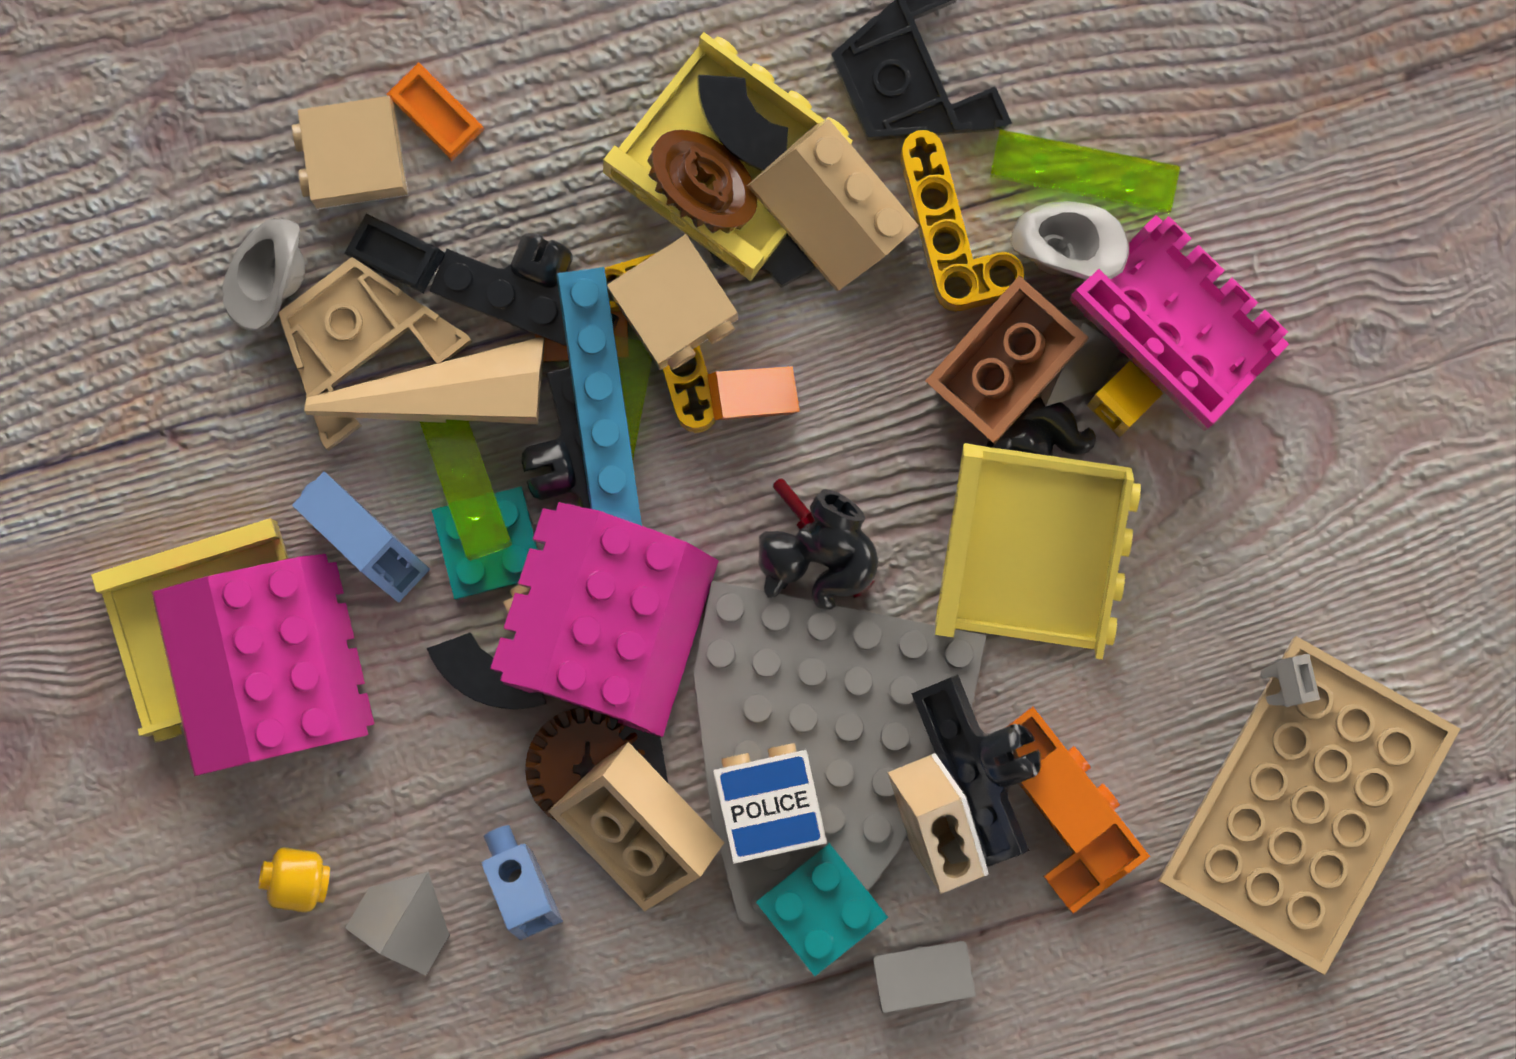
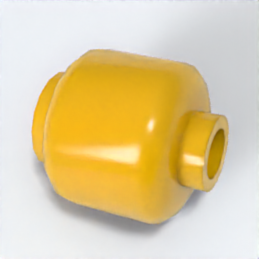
[258,847,330,912]

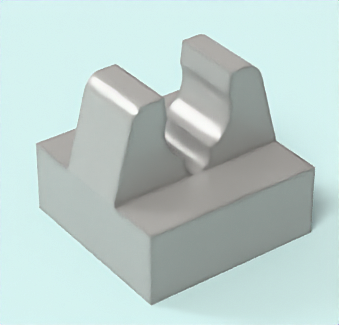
[1260,654,1320,707]

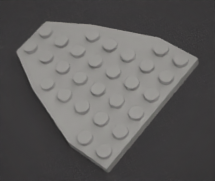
[694,581,986,928]

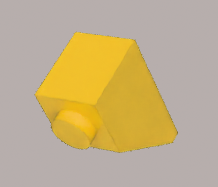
[1087,361,1163,438]

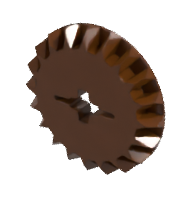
[647,130,758,234]
[525,707,645,822]

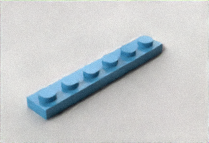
[556,267,642,526]

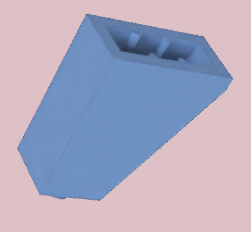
[292,471,430,603]

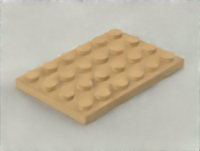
[1158,636,1461,975]

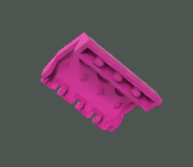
[1070,215,1289,431]
[490,502,719,737]
[152,554,375,776]

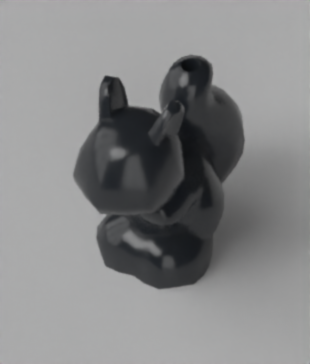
[986,397,1096,456]
[758,489,879,610]

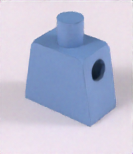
[481,825,563,940]

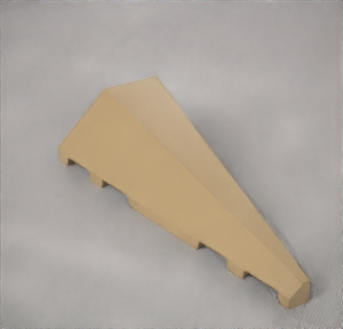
[304,337,545,425]

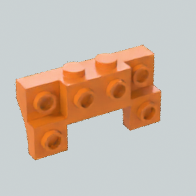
[1006,707,1150,914]

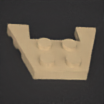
[278,257,472,451]

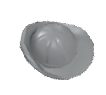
[1010,201,1129,280]
[222,218,305,332]

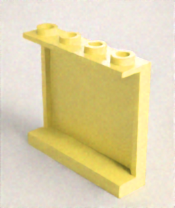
[603,32,853,281]
[935,443,1141,660]
[91,518,288,742]

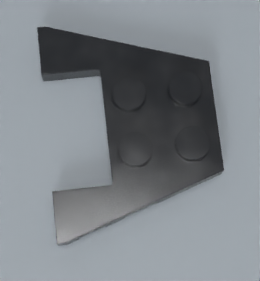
[831,0,1012,141]

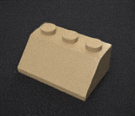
[747,119,919,291]
[549,742,725,912]

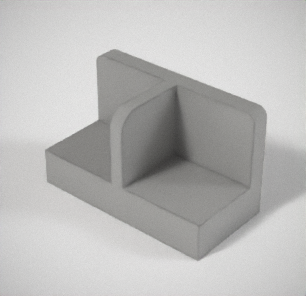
[873,941,976,1013]

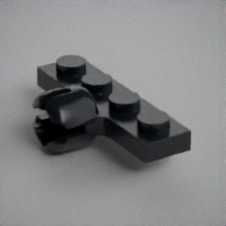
[429,233,619,347]
[521,367,590,509]
[911,675,1042,867]

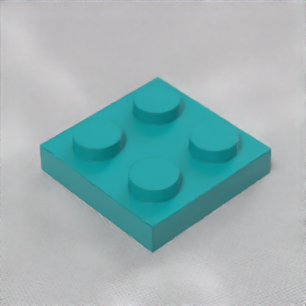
[432,486,539,600]
[756,843,889,976]

